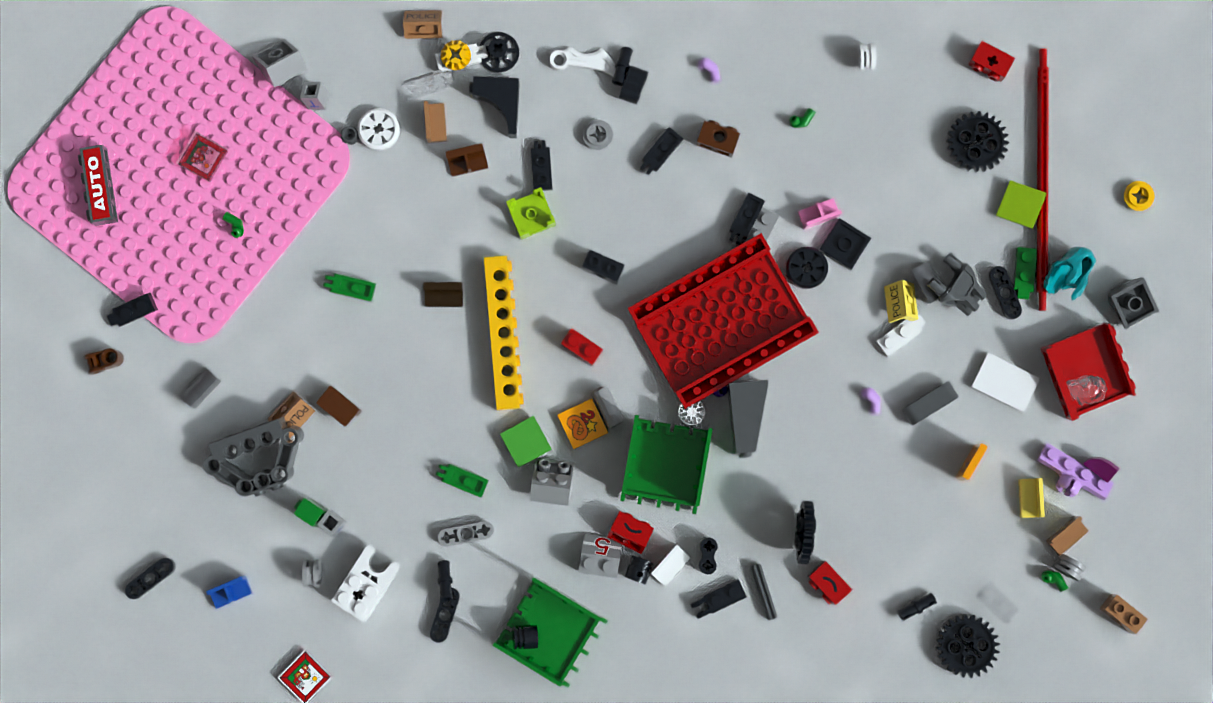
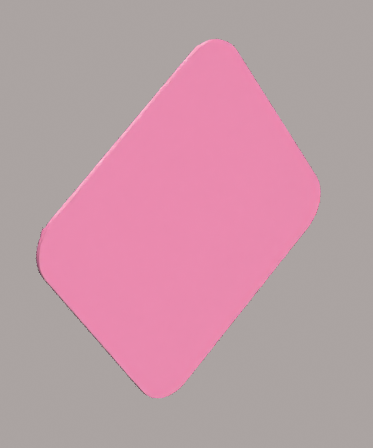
[8,6,350,343]

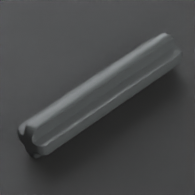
[751,564,777,620]

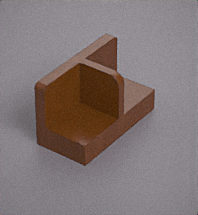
[445,143,488,177]
[316,385,362,427]

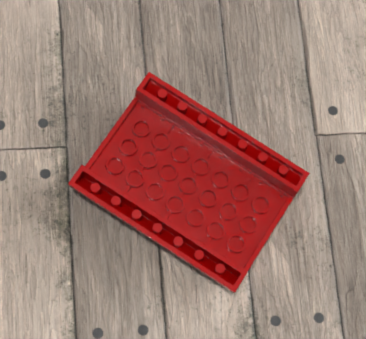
[627,233,819,409]

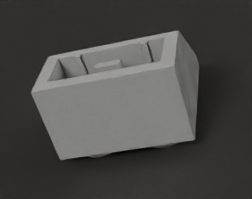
[530,458,574,506]

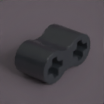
[619,65,649,105]
[698,537,718,575]

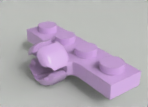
[1037,443,1114,501]

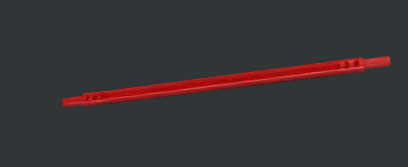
[1037,48,1049,311]

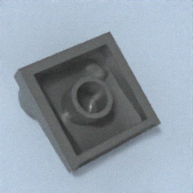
[1108,277,1160,329]

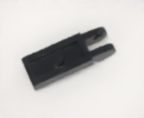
[690,579,747,619]

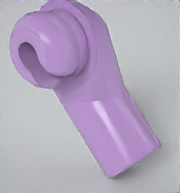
[698,58,720,83]
[861,387,881,414]

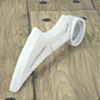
[549,47,616,77]

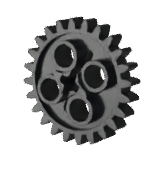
[946,111,1009,173]
[794,500,816,565]
[935,614,1000,678]

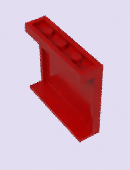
[1040,322,1136,421]

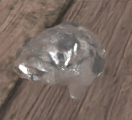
[1066,375,1107,406]

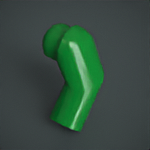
[789,108,816,128]
[222,212,244,238]

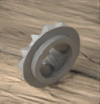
[583,120,613,150]

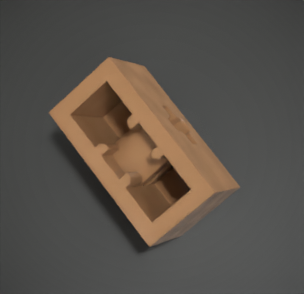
[1099,594,1148,634]

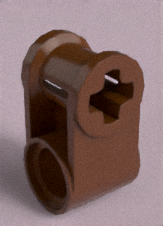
[83,348,124,375]

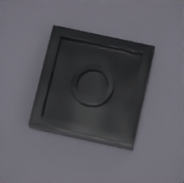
[819,218,871,270]

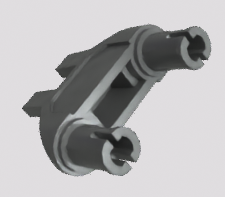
[927,252,987,316]

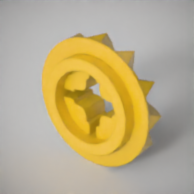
[441,40,471,70]
[1124,181,1155,211]

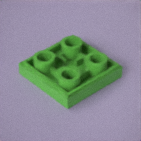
[500,415,552,468]

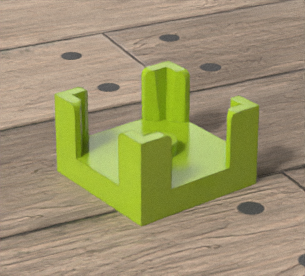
[506,187,556,240]

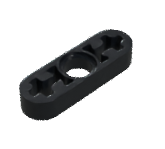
[989,266,1022,320]
[125,558,176,599]
[430,588,460,643]

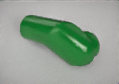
[1041,570,1069,592]

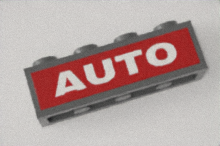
[78,145,118,226]

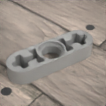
[438,521,494,546]

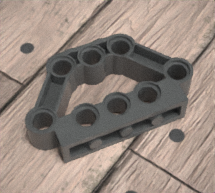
[203,416,304,497]

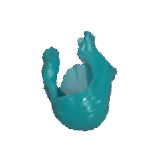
[1044,246,1096,300]

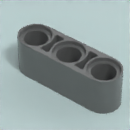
[902,381,959,426]

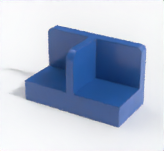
[206,576,253,609]

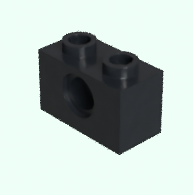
[582,250,625,285]

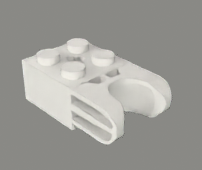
[331,545,401,622]

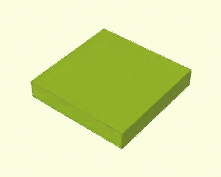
[996,180,1047,229]

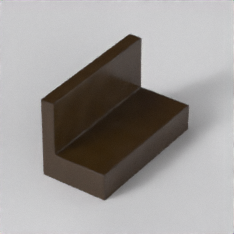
[423,282,463,307]

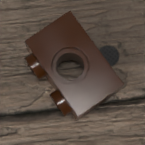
[696,120,740,158]

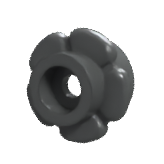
[341,126,359,145]

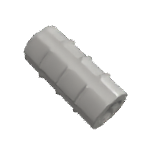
[593,387,624,428]

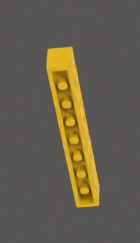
[484,255,524,411]

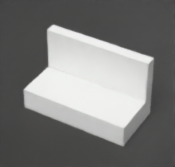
[651,544,691,586]

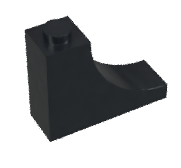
[469,76,520,138]

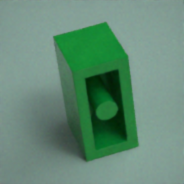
[294,498,328,527]

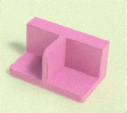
[797,198,842,230]

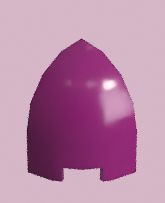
[1083,457,1120,483]

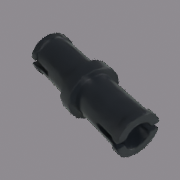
[612,46,633,86]
[437,560,453,601]
[897,592,937,622]

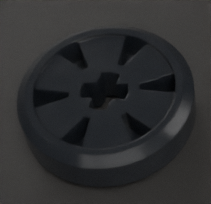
[786,247,828,289]

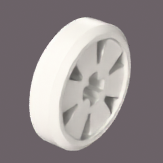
[357,108,400,151]

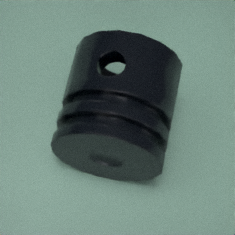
[624,555,654,585]
[512,625,538,650]

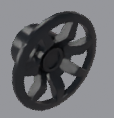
[480,32,519,73]

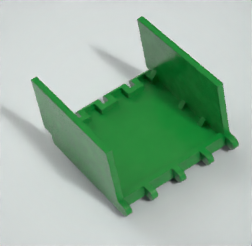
[620,415,713,514]
[492,576,608,688]

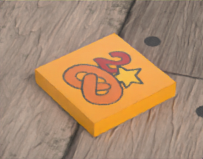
[557,398,608,449]
[955,443,988,481]

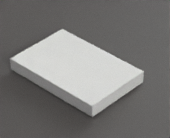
[971,353,1040,413]

